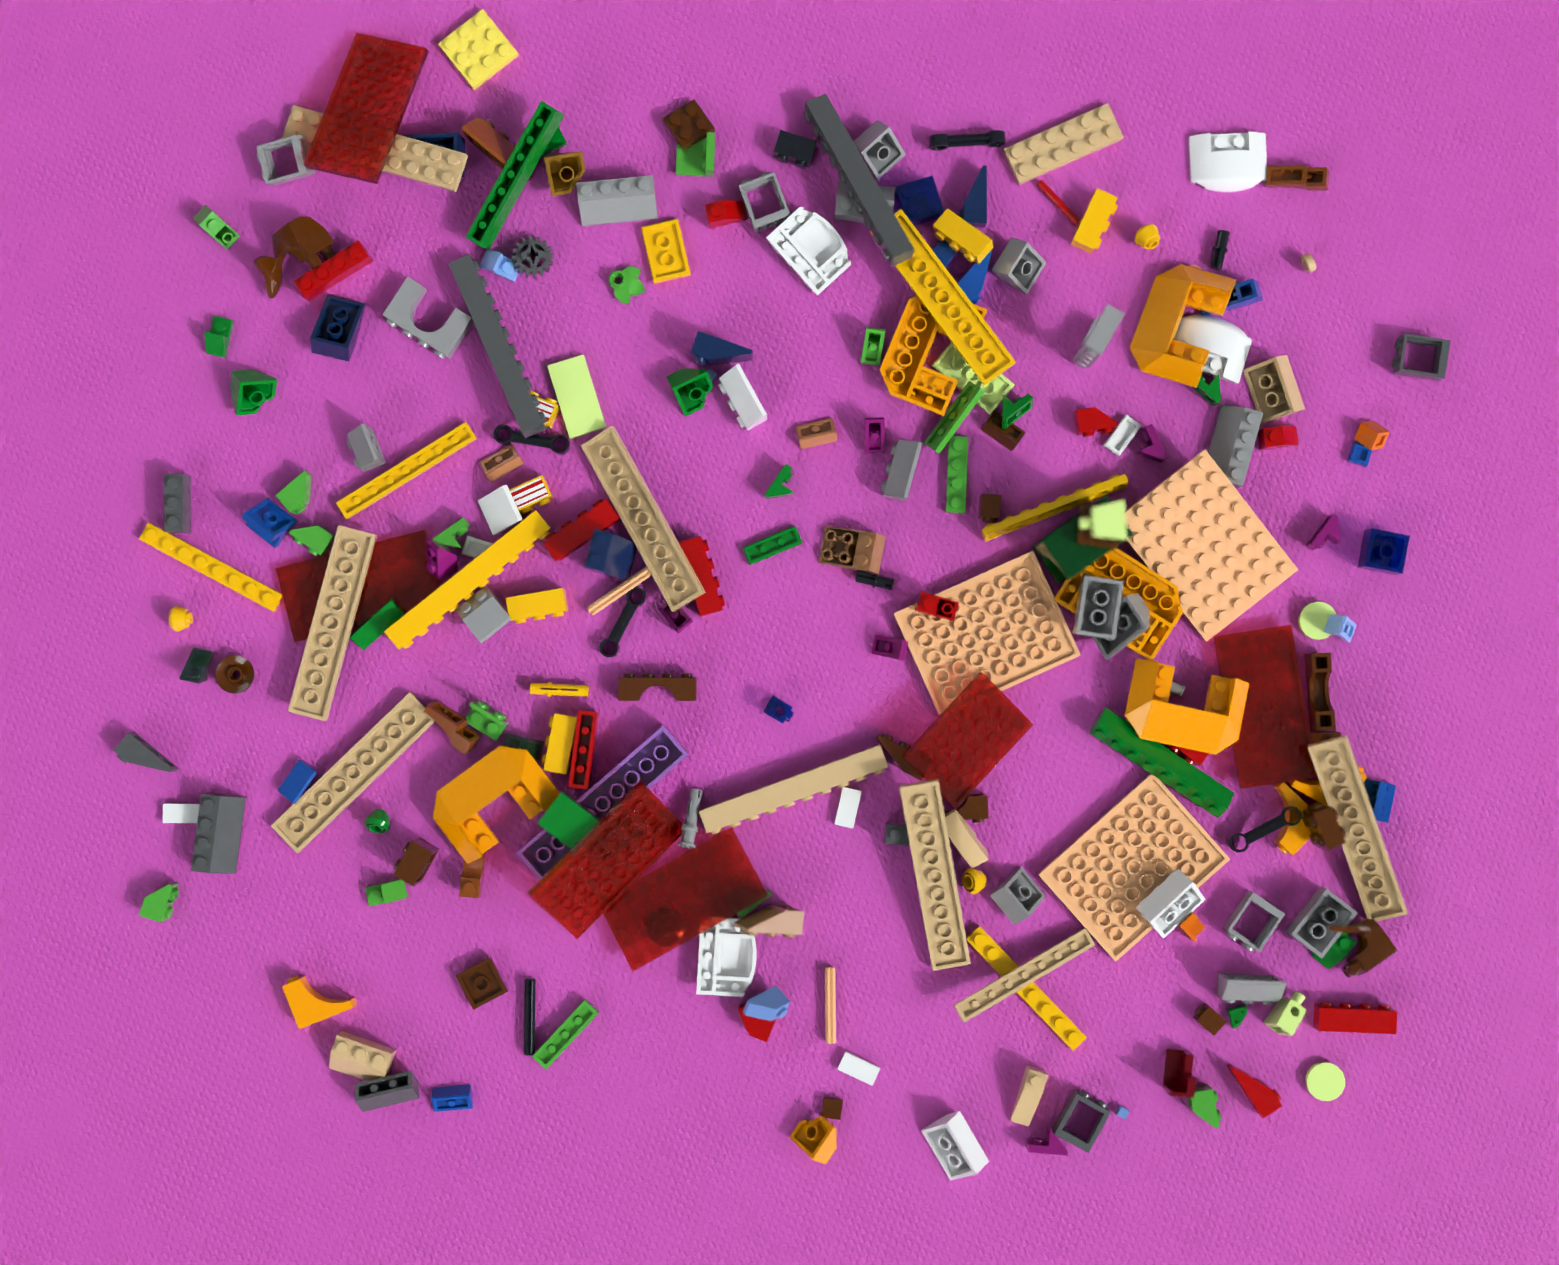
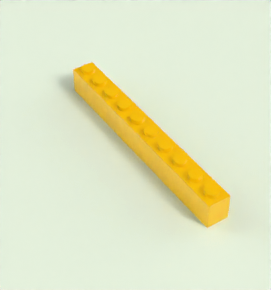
[384,510,550,650]

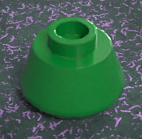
[364,809,390,834]

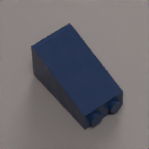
[584,529,637,580]

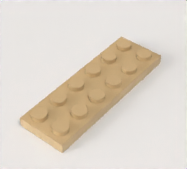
[1003,103,1124,185]

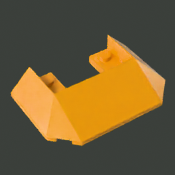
[1129,264,1236,388]
[880,296,988,416]
[1053,548,1183,661]
[1124,659,1249,755]
[433,746,560,864]

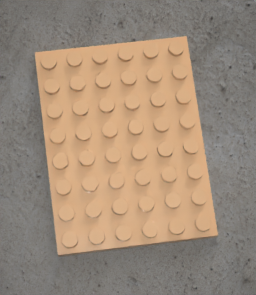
[1125,449,1298,642]
[893,551,1081,718]
[1038,773,1230,962]

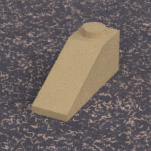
[1010,1065,1048,1127]

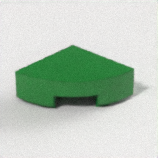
[1226,1004,1247,1029]

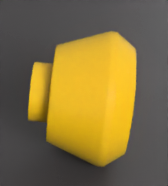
[1135,224,1160,249]
[169,606,193,632]
[962,868,987,895]

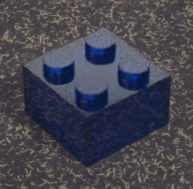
[895,175,944,226]
[1357,528,1410,575]

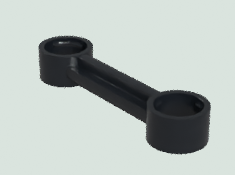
[929,130,1006,151]
[494,424,571,455]
[599,587,646,657]
[1229,806,1302,853]

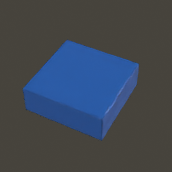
[1347,442,1372,467]

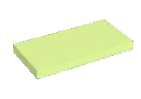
[931,343,1015,415]
[547,354,607,439]

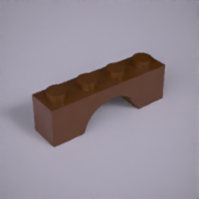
[1305,653,1336,731]
[619,674,697,701]
[944,794,989,823]

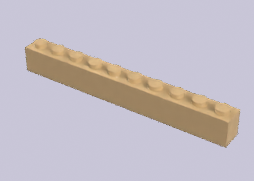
[699,745,888,835]

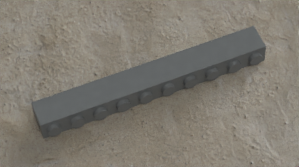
[803,94,914,267]
[448,254,547,438]

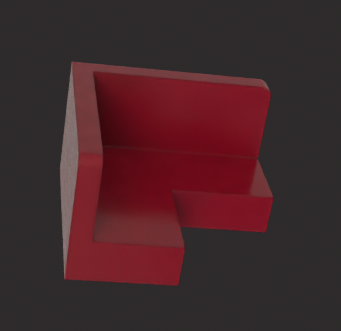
[1162,1049,1196,1098]

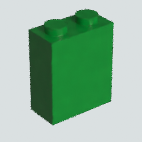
[537,791,600,852]

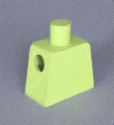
[1079,501,1127,541]
[1263,991,1306,1036]

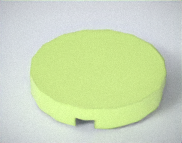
[1298,602,1337,640]
[1305,1062,1345,1101]

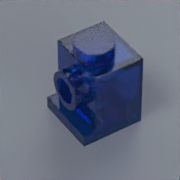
[763,696,794,724]

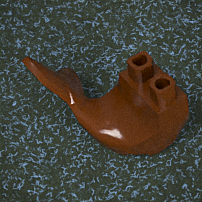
[254,216,336,298]
[1329,919,1397,978]

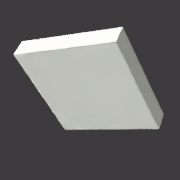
[478,485,522,535]

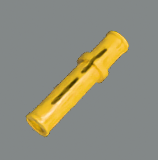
[530,682,589,697]

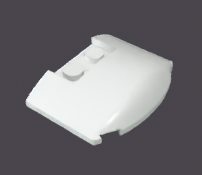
[1189,131,1267,192]
[766,207,851,295]
[1174,315,1252,384]
[696,916,757,997]

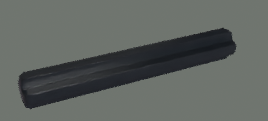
[524,978,536,1056]

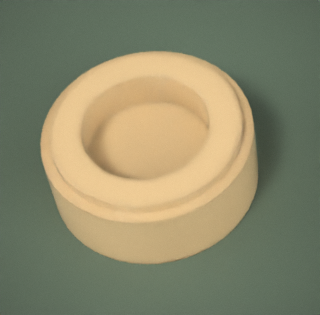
[1301,253,1316,273]

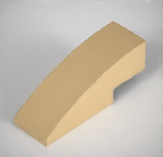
[945,809,989,868]

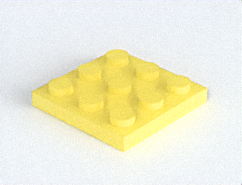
[438,9,519,90]

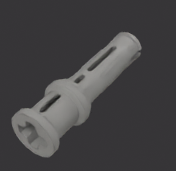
[678,789,703,849]

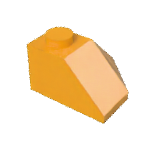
[789,1116,836,1165]

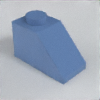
[742,985,790,1021]

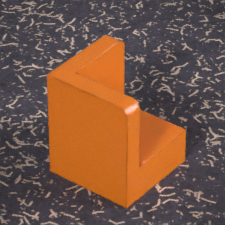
[1354,421,1390,450]
[1178,912,1205,942]

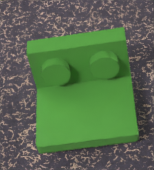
[676,132,715,177]
[465,701,509,741]

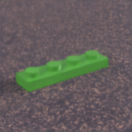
[924,381,985,454]
[946,436,968,514]
[532,999,599,1070]

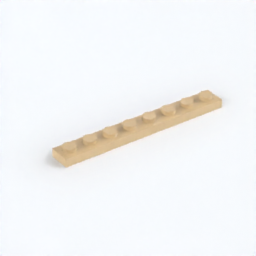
[953,928,1095,1023]

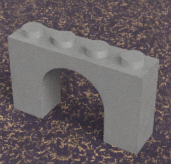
[383,276,474,359]
[1072,304,1125,368]

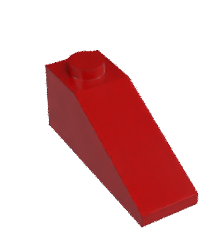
[1227,1064,1282,1119]

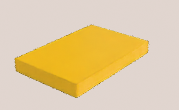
[641,219,691,284]

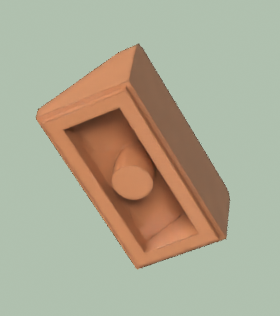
[795,418,837,449]
[479,444,524,482]

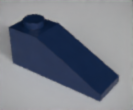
[959,166,987,228]

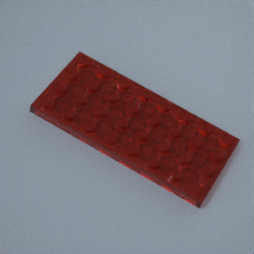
[304,32,428,184]
[276,530,439,643]
[1213,625,1318,789]
[527,781,683,939]
[598,827,769,971]

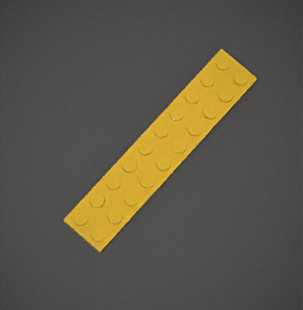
[870,209,1016,386]

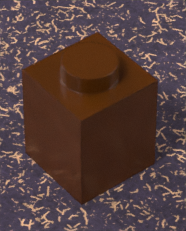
[978,494,1001,523]
[1193,1003,1227,1036]

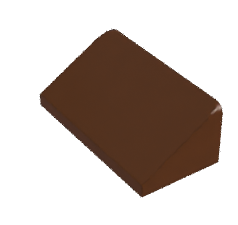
[981,411,1026,451]

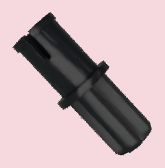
[1211,230,1230,269]
[855,571,894,591]

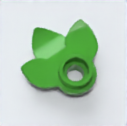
[609,266,645,304]

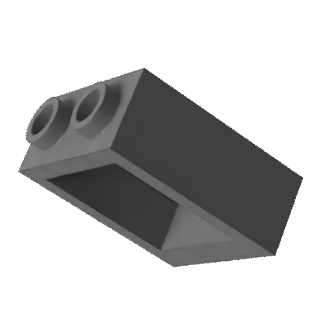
[1392,333,1451,381]
[1052,1089,1111,1153]

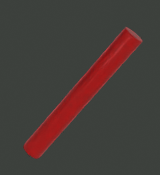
[1037,180,1081,226]

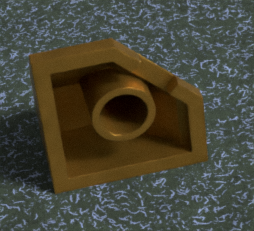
[543,151,586,197]

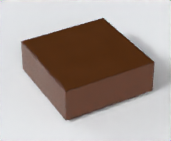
[821,1097,843,1120]

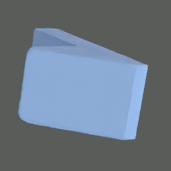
[480,249,520,282]
[1324,614,1356,643]

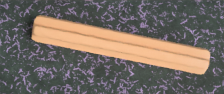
[587,566,652,615]
[825,966,836,1044]

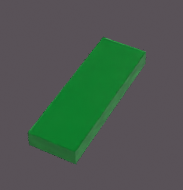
[743,526,803,565]
[350,599,405,650]

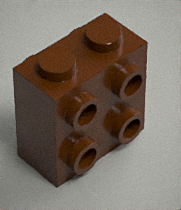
[1302,802,1346,850]

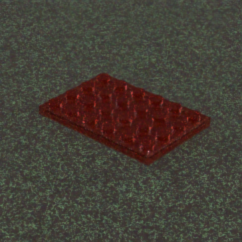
[902,672,1034,809]

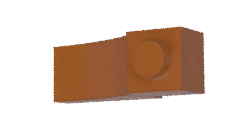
[1266,165,1330,191]
[424,700,480,754]
[459,852,486,898]

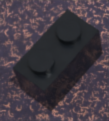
[774,130,817,169]

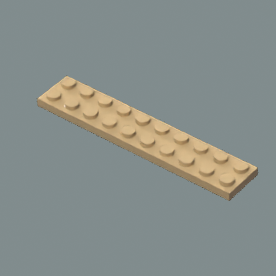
[282,105,468,192]
[581,426,706,612]
[288,525,377,721]
[271,692,436,854]
[1308,735,1408,921]
[899,779,971,971]

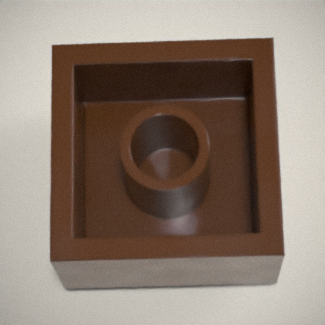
[393,838,439,886]

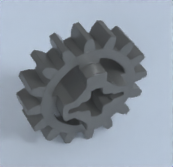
[512,236,554,279]

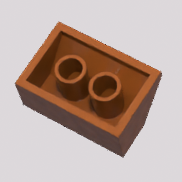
[461,117,517,169]

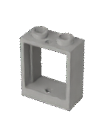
[256,135,315,186]
[739,172,790,233]
[1223,890,1285,953]

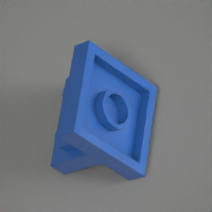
[242,498,297,548]
[1364,779,1396,823]

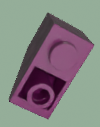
[425,538,458,579]

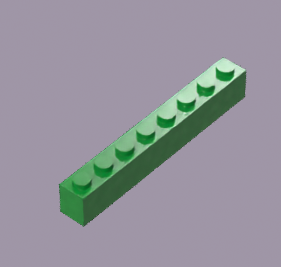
[466,101,564,250]
[1089,708,1234,818]

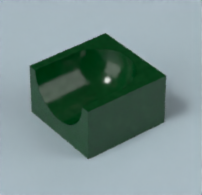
[1031,496,1134,584]

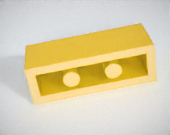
[1070,188,1118,254]
[933,208,993,264]
[506,588,568,624]
[541,713,577,775]

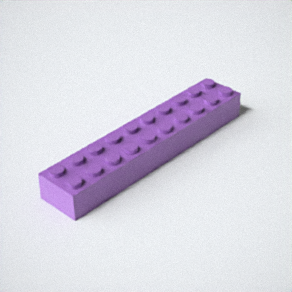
[517,725,689,882]

